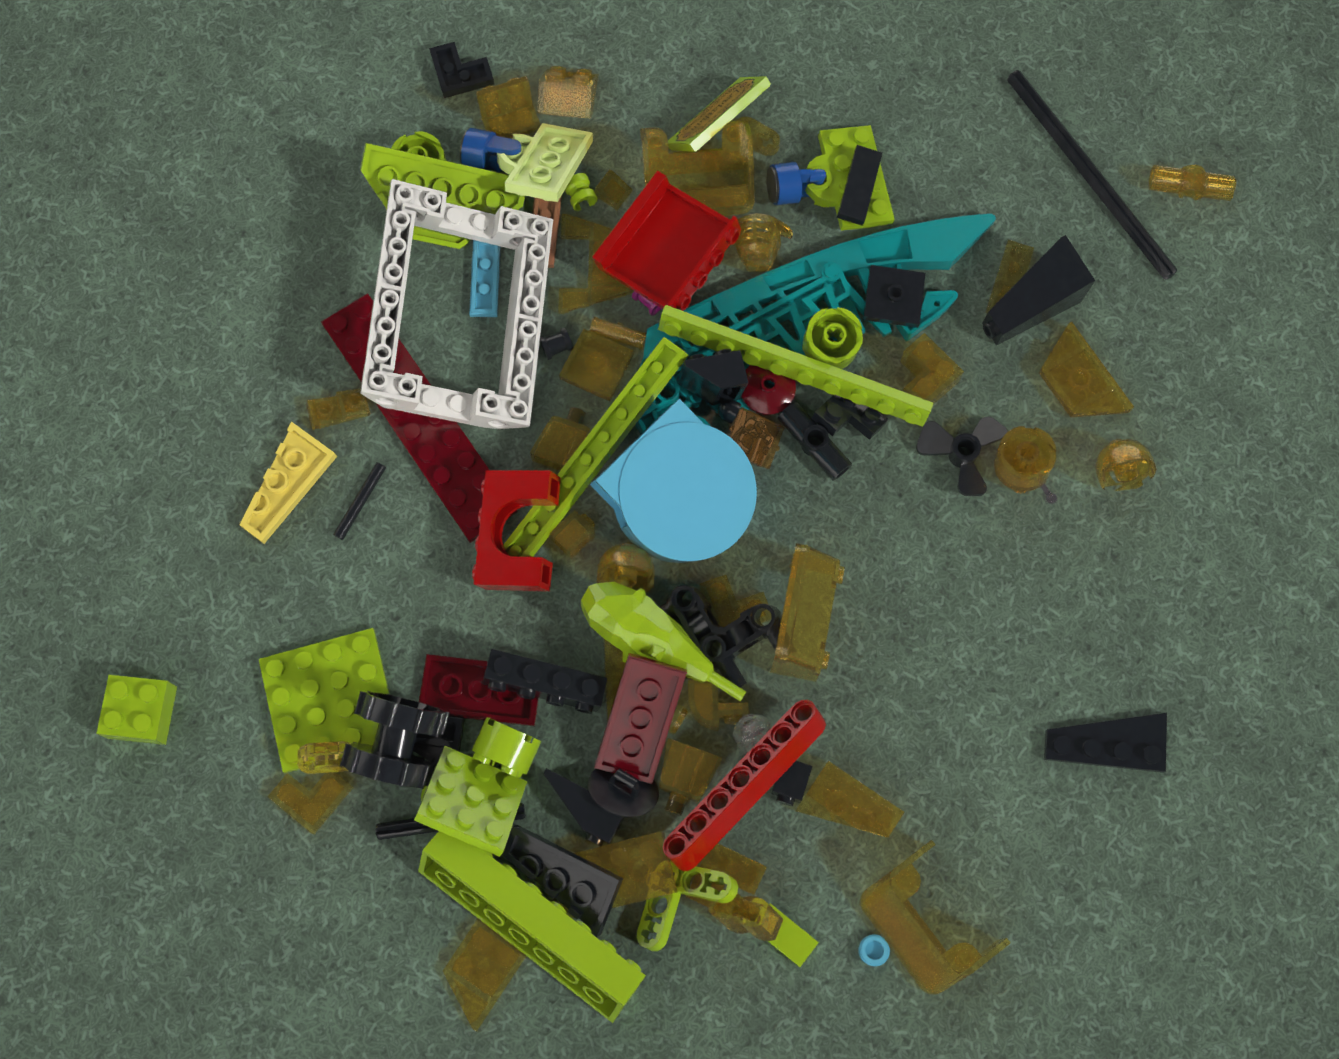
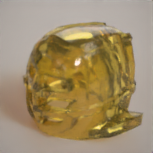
[734,213,793,273]

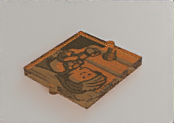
[729,407,785,470]

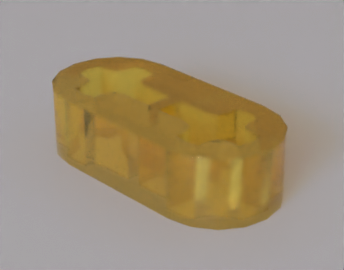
[734,116,780,156]
[297,741,351,774]

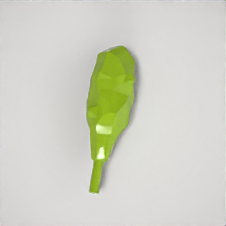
[581,582,746,702]

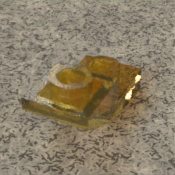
[306,388,370,430]

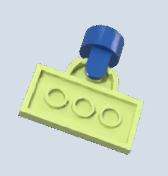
[460,123,593,202]

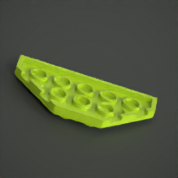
[360,142,525,249]

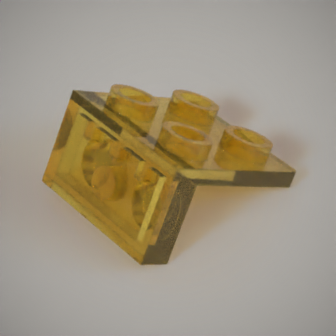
[476,76,541,139]

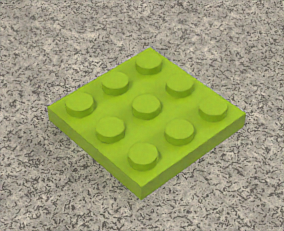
[414,746,527,857]

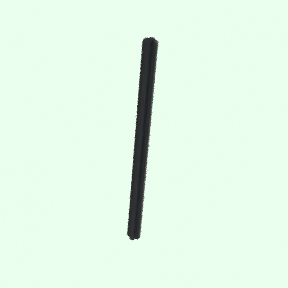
[1007,70,1177,280]

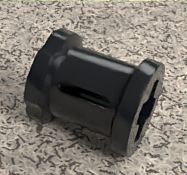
[540,327,574,360]

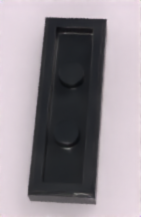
[837,145,882,226]

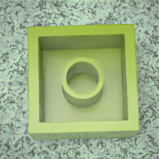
[96,675,177,745]

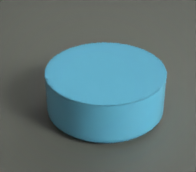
[858,934,890,966]

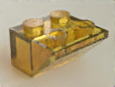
[537,66,599,119]

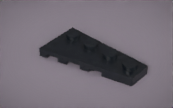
[1044,713,1167,773]
[502,825,623,937]

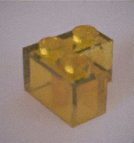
[900,333,964,405]

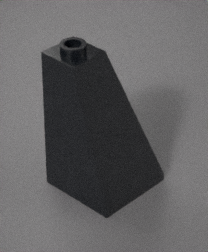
[982,235,1095,346]

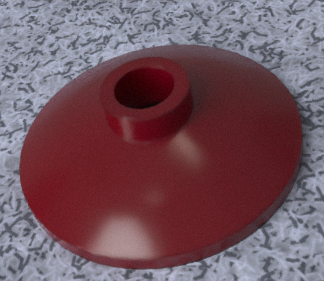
[741,365,796,415]

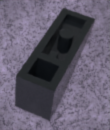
[543,768,625,847]

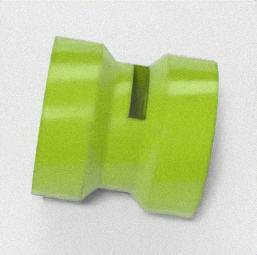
[565,173,598,211]

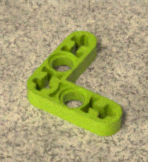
[637,860,738,951]

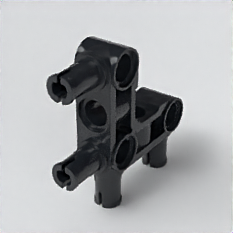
[659,585,796,688]

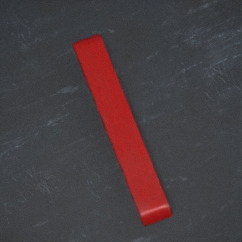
[663,700,826,871]

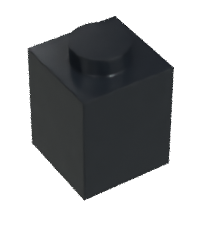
[771,761,813,806]

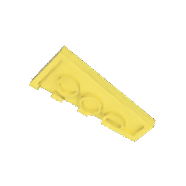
[240,422,337,544]

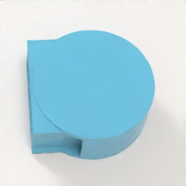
[590,399,757,563]

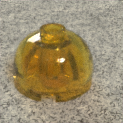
[1095,439,1157,491]
[596,543,655,593]

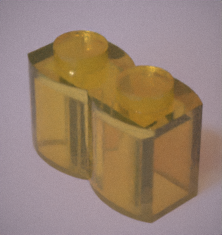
[708,889,783,941]

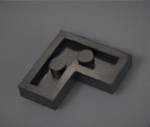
[429,42,495,98]
[811,395,889,440]

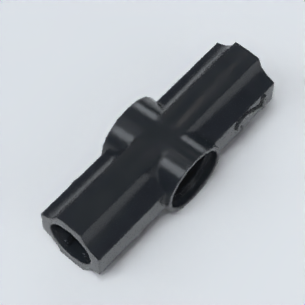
[778,402,852,481]

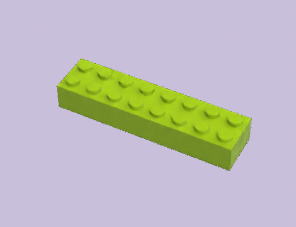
[418,831,646,1023]

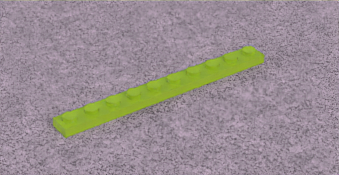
[658,305,933,427]
[503,337,689,557]

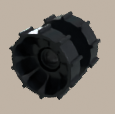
[340,690,449,789]

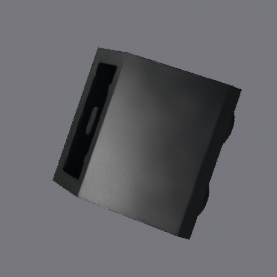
[677,349,748,405]

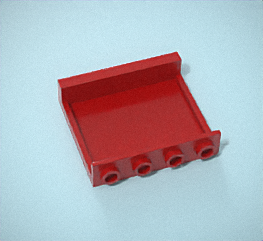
[592,170,741,311]

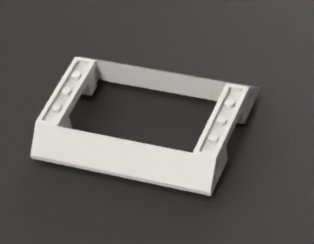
[360,179,553,429]

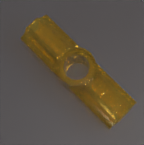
[1148,165,1236,201]

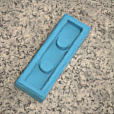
[469,240,501,317]

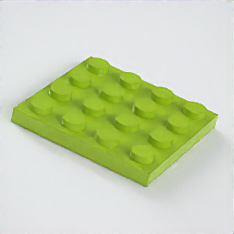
[258,628,390,773]

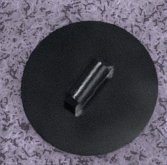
[588,768,659,817]

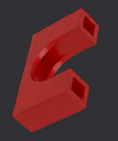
[472,470,561,592]

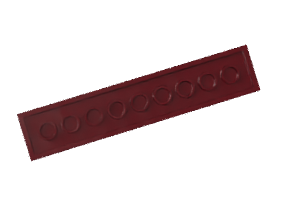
[321,293,518,543]

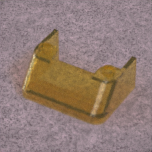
[770,543,845,682]
[859,840,1011,995]

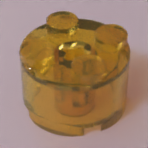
[994,426,1056,493]

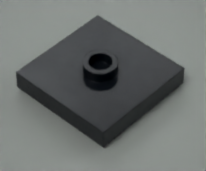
[863,265,926,328]

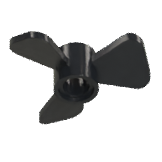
[916,417,1008,496]

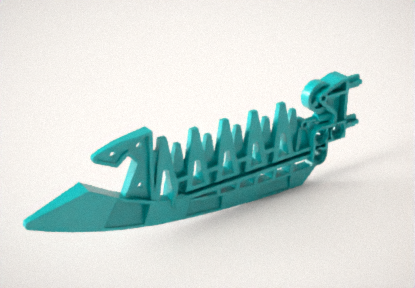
[635,214,996,434]

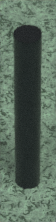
[333,462,386,540]

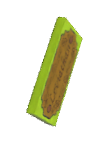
[665,76,771,152]

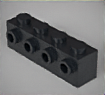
[482,649,608,714]

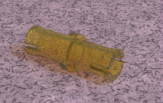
[589,316,647,350]

